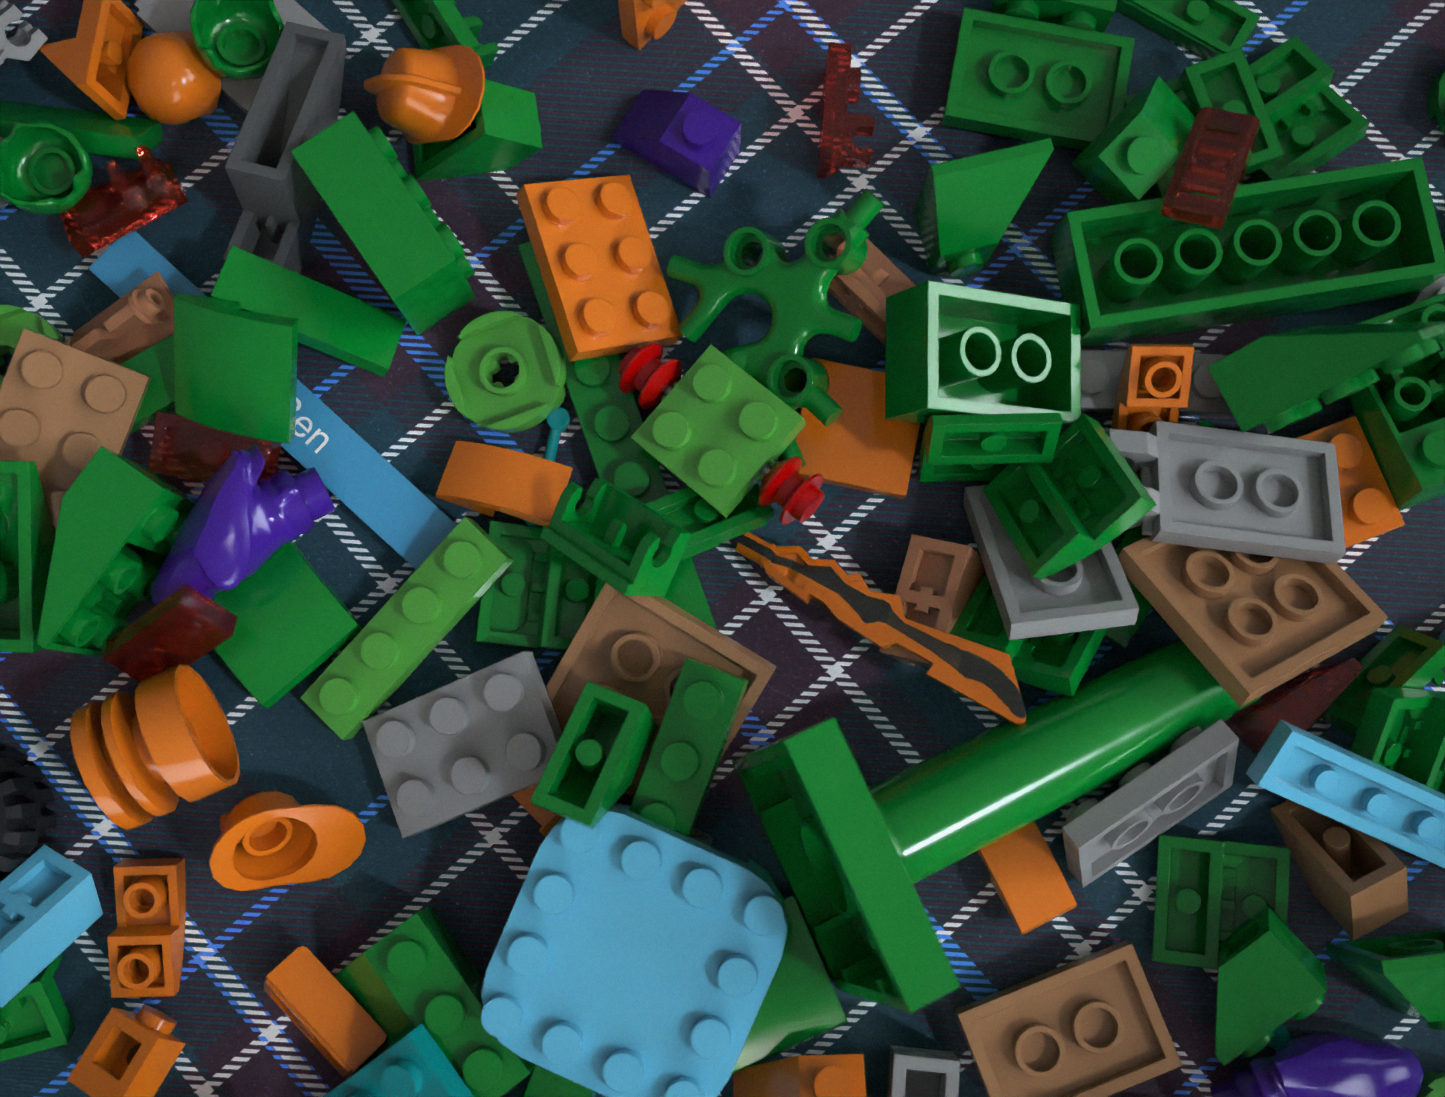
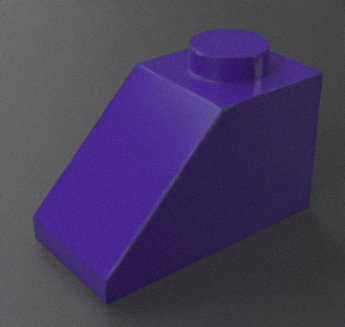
[612,89,742,198]

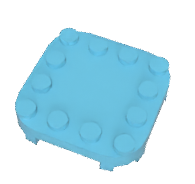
[481,802,788,1097]

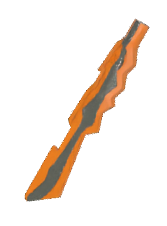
[736,532,1026,725]

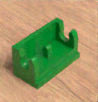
[540,478,691,596]

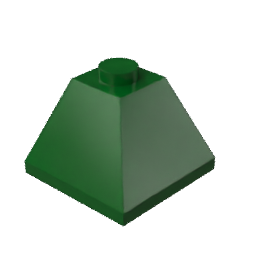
[914,138,1054,277]
[1325,928,1445,1030]

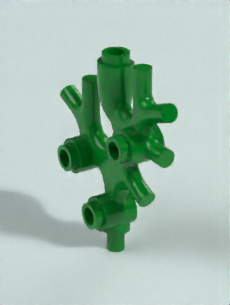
[667,189,885,468]

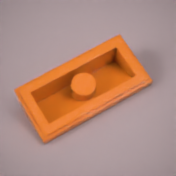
[263,946,387,1078]

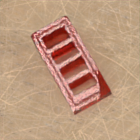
[1160,107,1260,229]
[1225,658,1363,756]

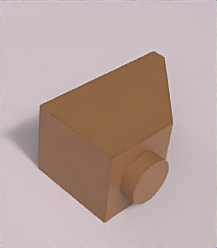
[1270,800,1408,941]

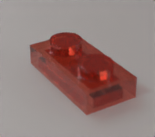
[148,412,281,482]
[102,584,238,682]

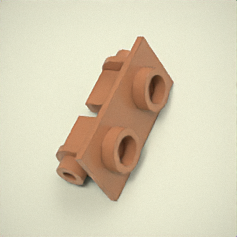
[64,272,174,364]

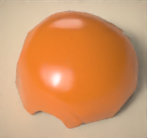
[126,31,222,125]

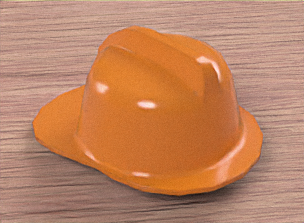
[363,45,485,145]
[209,791,366,891]

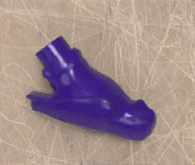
[150,443,335,624]
[1209,1032,1424,1097]

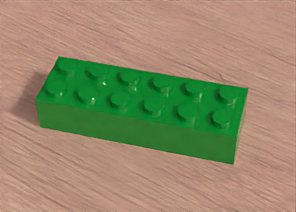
[1050,157,1445,348]

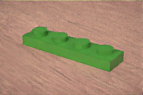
[300,517,514,740]

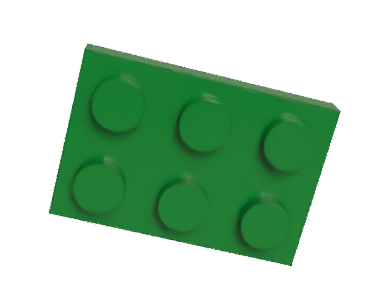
[941,7,1135,151]

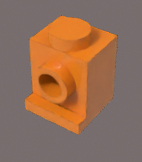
[67,1005,186,1097]

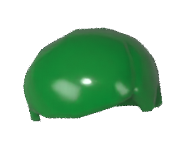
[190,0,285,81]
[0,122,93,216]

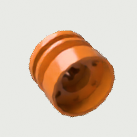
[70,664,240,830]

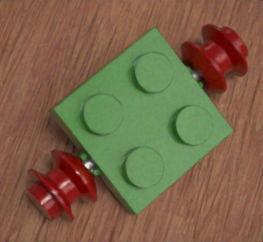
[619,343,825,525]

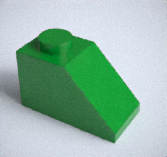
[1072,75,1197,205]
[412,79,542,181]
[530,681,657,829]

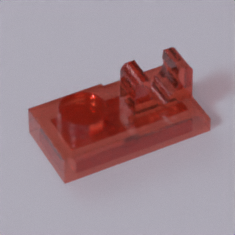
[817,42,875,178]
[60,145,189,258]

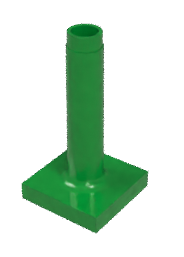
[732,638,1261,1014]

